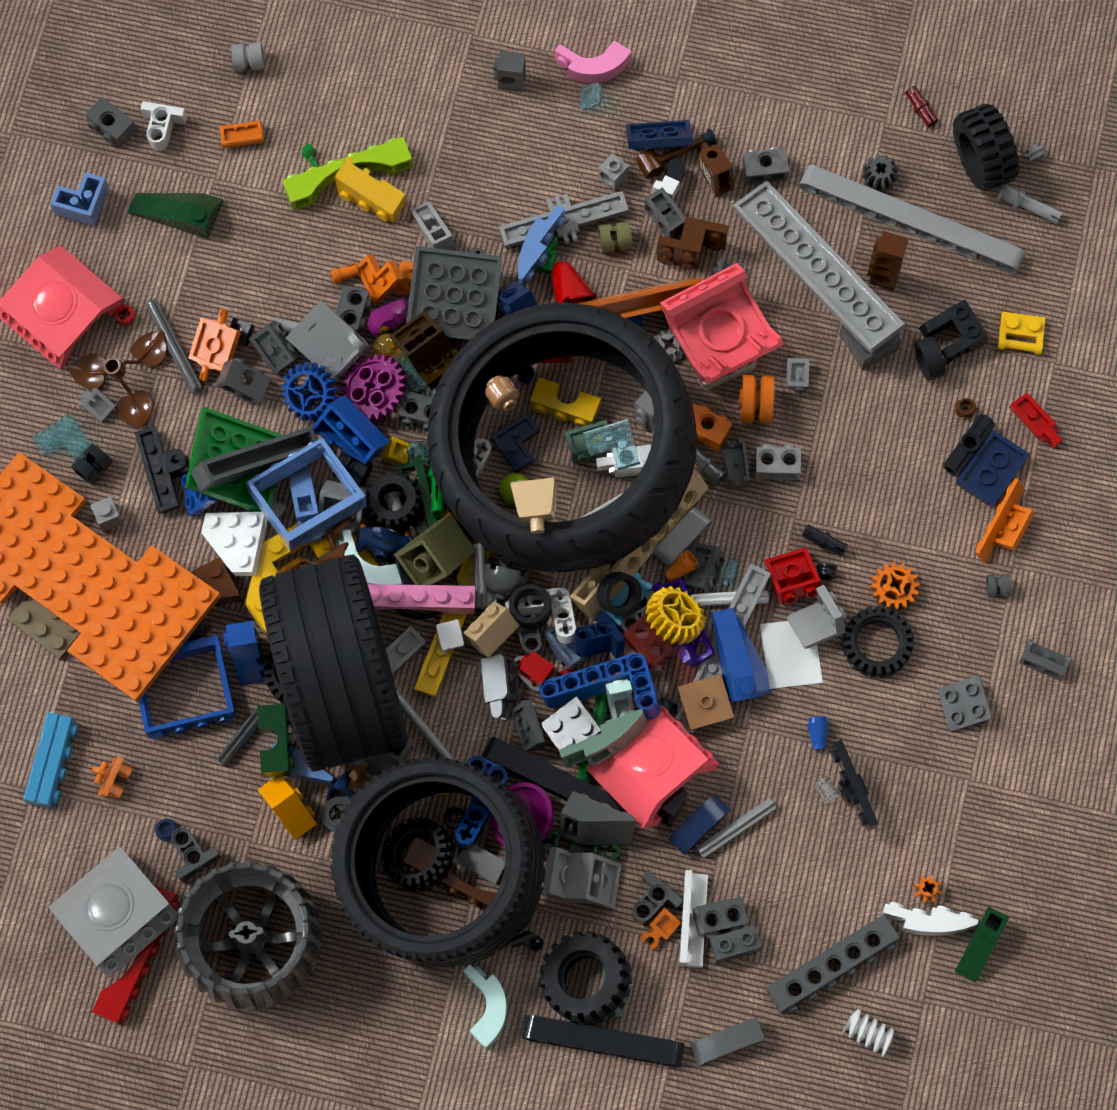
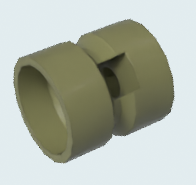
[598,221,633,253]

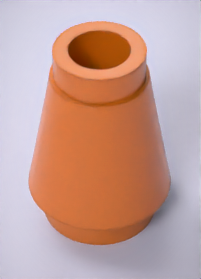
[665,550,698,582]

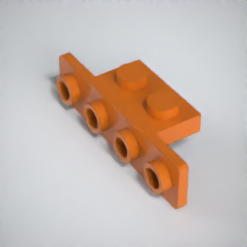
[976,478,1034,563]

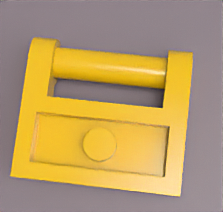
[997,312,1046,355]

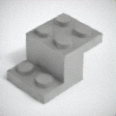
[542,847,622,909]

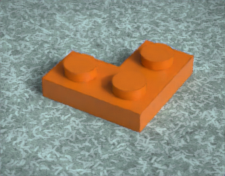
[357,254,404,303]

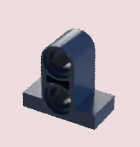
[573,612,625,658]

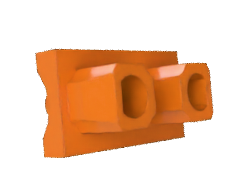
[91,756,133,799]

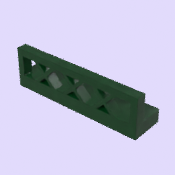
[396,456,436,539]

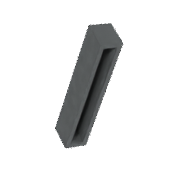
[191,426,318,492]

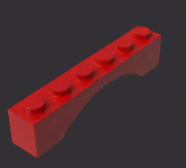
[92,884,180,1026]

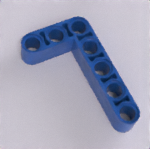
[539,653,661,720]

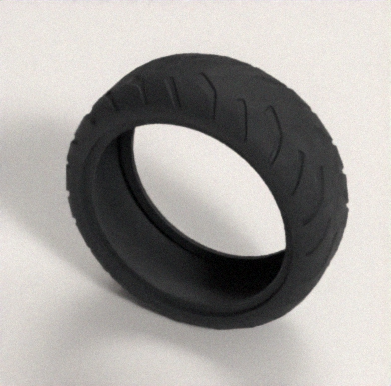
[427,302,697,572]

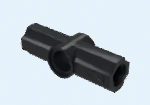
[942,414,996,477]

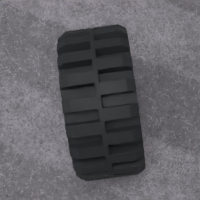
[953,104,1020,191]
[539,931,632,1025]

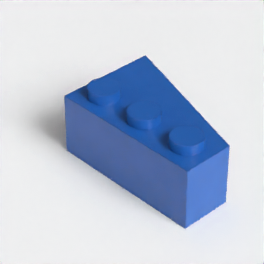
[312,395,390,464]

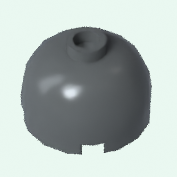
[484,563,530,600]

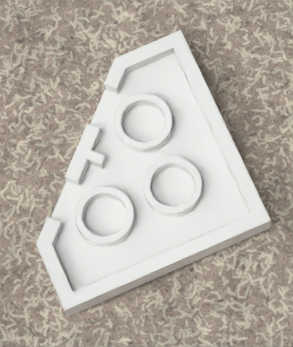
[201,512,268,576]

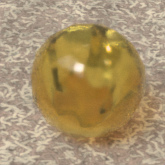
[374,333,400,359]

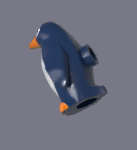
[356,524,412,561]

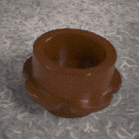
[955,398,977,419]

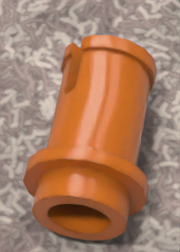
[330,263,359,284]

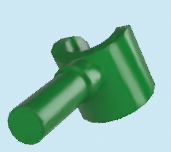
[302,143,319,167]

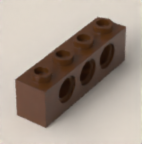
[867,231,909,291]

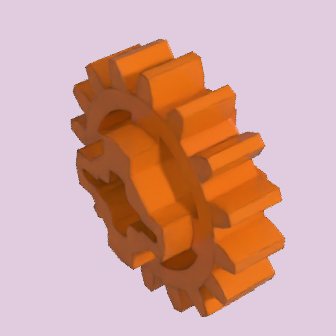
[870,562,920,611]

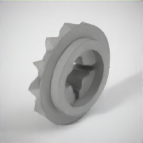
[654,329,684,362]

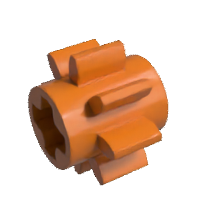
[913,875,942,904]

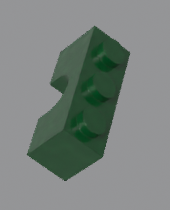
[257,704,295,778]

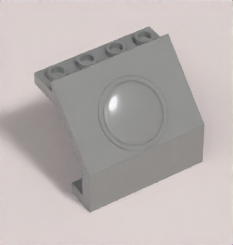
[49,846,177,979]

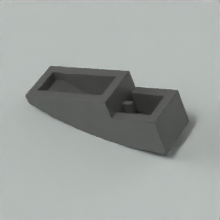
[690,1017,765,1066]

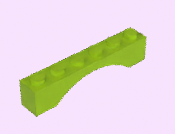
[282,137,413,211]

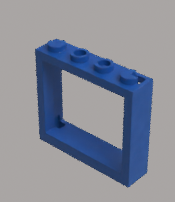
[139,635,237,739]

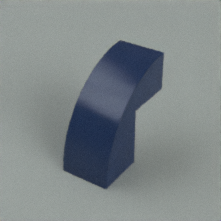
[669,794,731,855]

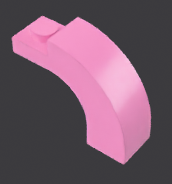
[555,41,631,84]

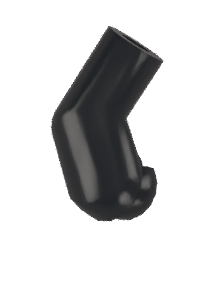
[510,931,543,951]

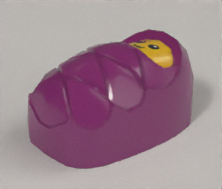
[367,298,408,337]

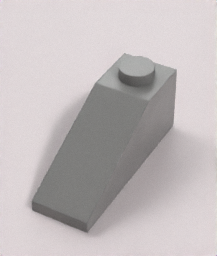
[410,201,457,251]

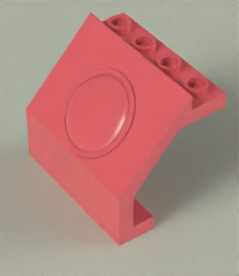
[0,245,123,369]
[660,263,784,385]
[586,704,719,828]

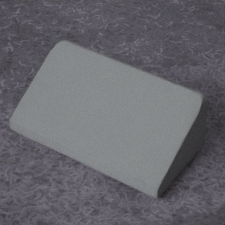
[456,844,505,885]

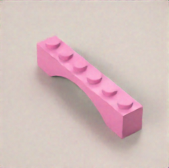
[368,584,475,615]

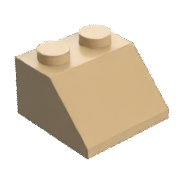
[463,601,520,658]

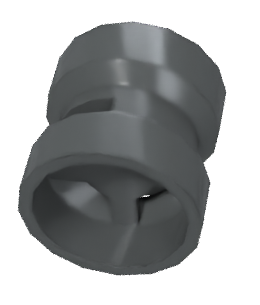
[986,574,1012,597]

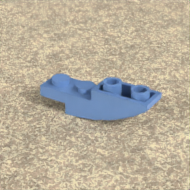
[518,205,566,286]
[289,464,324,544]

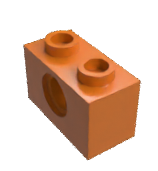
[692,403,732,452]

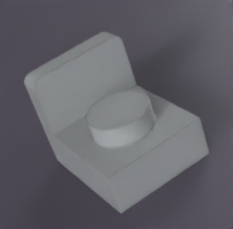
[78,388,116,422]

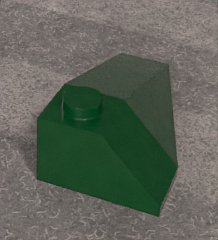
[128,193,224,239]

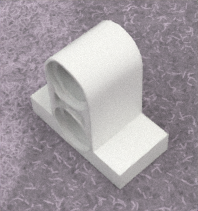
[141,101,187,151]

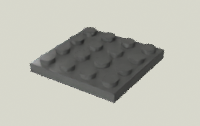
[406,246,502,341]

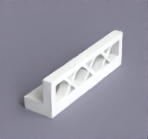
[679,870,708,968]

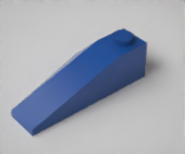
[711,608,771,701]

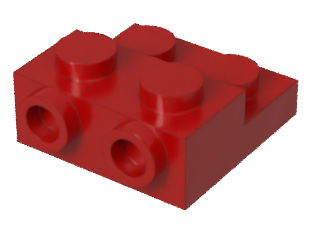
[764,547,821,605]

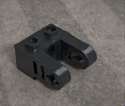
[919,299,988,365]

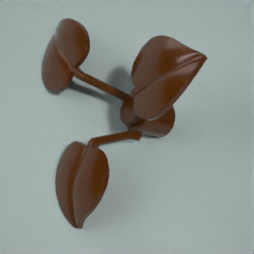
[68,330,167,428]
[275,516,354,576]

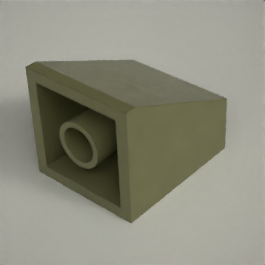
[394,514,476,585]

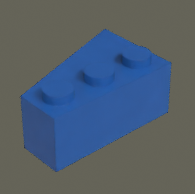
[223,621,266,685]

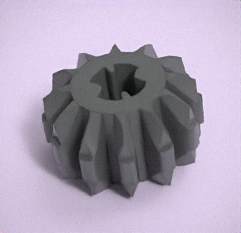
[862,154,899,192]

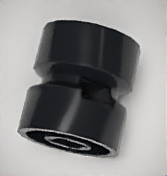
[71,443,113,485]
[332,451,373,488]

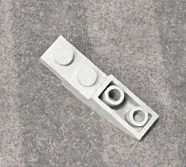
[881,902,978,936]

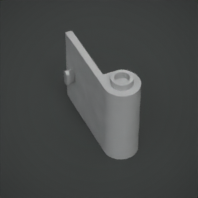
[286,300,370,384]

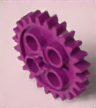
[340,354,409,424]

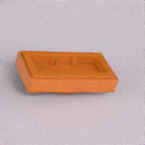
[219,120,265,149]

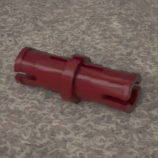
[905,86,939,128]

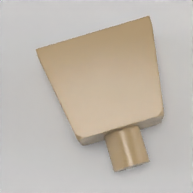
[511,478,558,534]

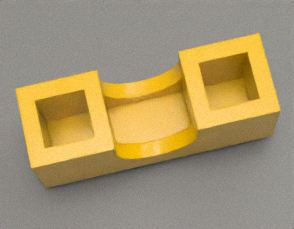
[530,377,601,427]

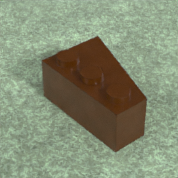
[191,557,243,606]

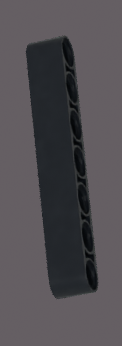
[481,736,628,813]
[522,1015,685,1067]

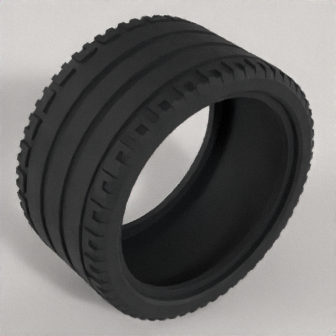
[259,554,408,772]
[330,757,546,967]

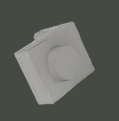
[786,357,809,390]

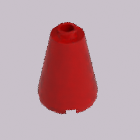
[551,261,598,303]

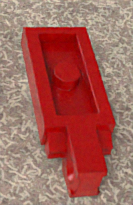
[1009,392,1062,449]

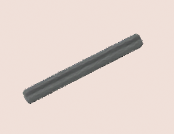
[146,299,202,394]

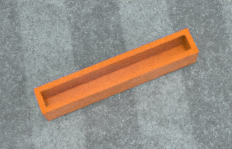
[576,278,701,318]

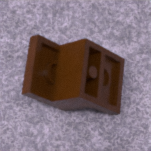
[657,217,729,270]

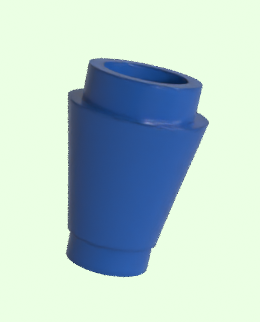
[807,716,829,750]

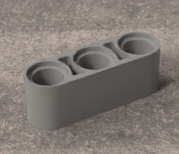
[653,507,712,567]

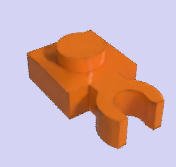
[640,906,681,950]

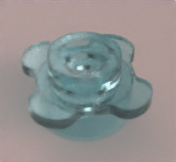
[406,440,428,463]

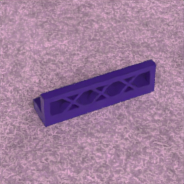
[652,577,716,668]

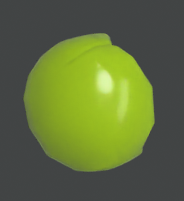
[499,473,529,507]

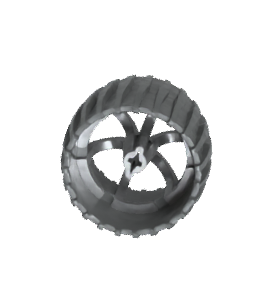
[174,861,322,1011]

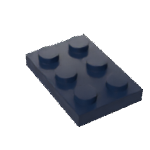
[625,120,693,151]
[955,430,1030,508]

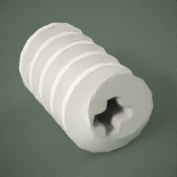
[842,1009,894,1057]

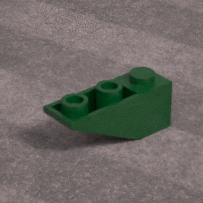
[955,906,1009,983]

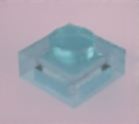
[580,82,602,110]
[720,558,739,587]

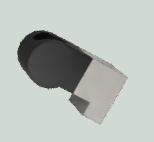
[653,158,686,200]

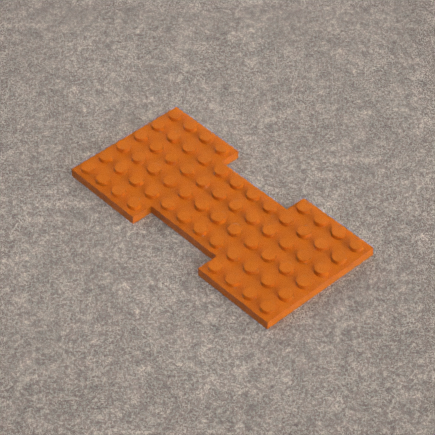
[0,452,221,702]

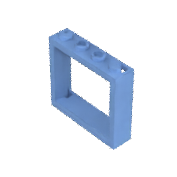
[246,438,367,551]

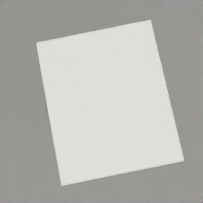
[760,621,823,689]

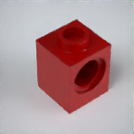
[518,650,555,687]

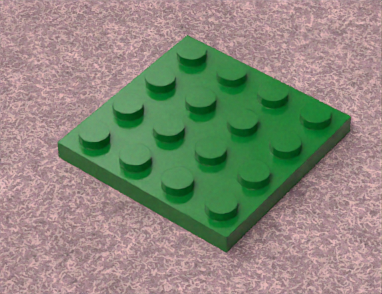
[185,407,282,512]

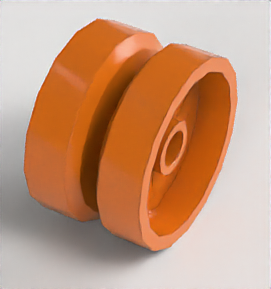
[739,375,774,424]

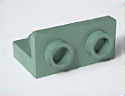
[564,420,615,464]

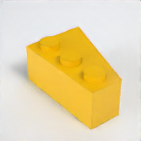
[335,156,407,223]

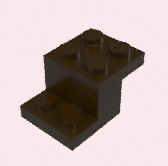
[389,311,458,390]

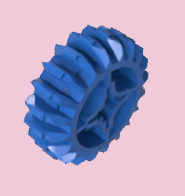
[281,362,340,422]

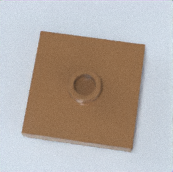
[677,674,734,731]

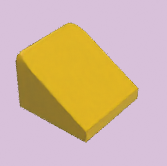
[381,437,412,465]

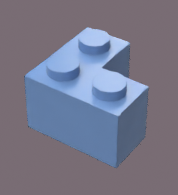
[50,172,110,226]

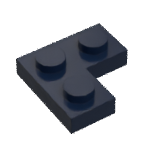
[491,413,540,473]

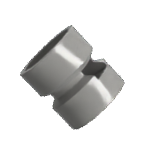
[231,42,264,72]

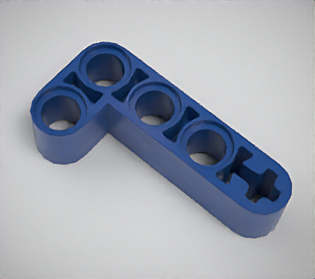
[455,755,507,850]

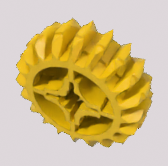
[645,586,706,645]

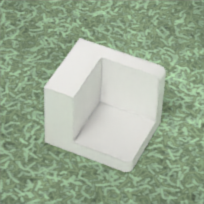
[436,619,464,655]

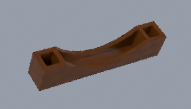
[403,837,539,929]

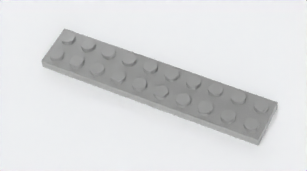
[733,180,905,353]

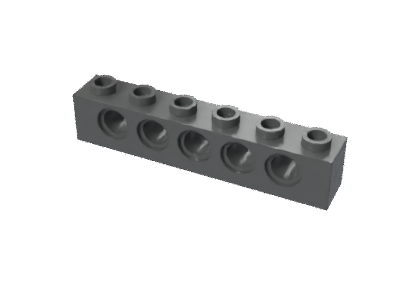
[765,914,900,1014]

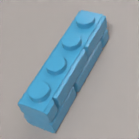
[23,712,79,809]

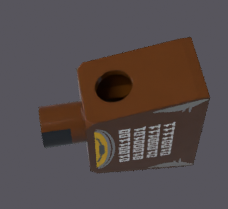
[697,143,734,197]

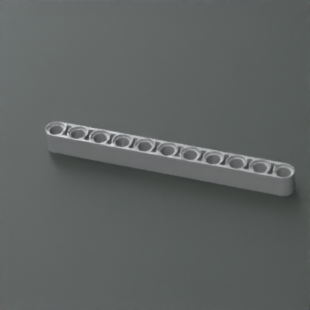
[799,165,1025,274]

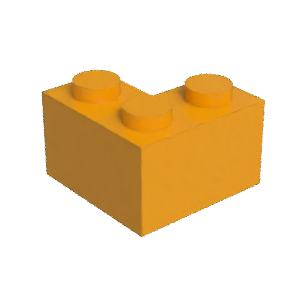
[258,776,317,840]

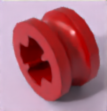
[115,305,135,327]

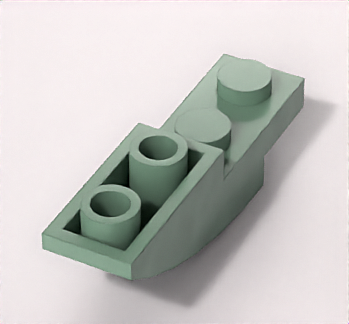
[559,709,648,768]

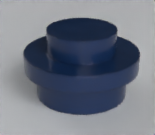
[155,818,178,842]

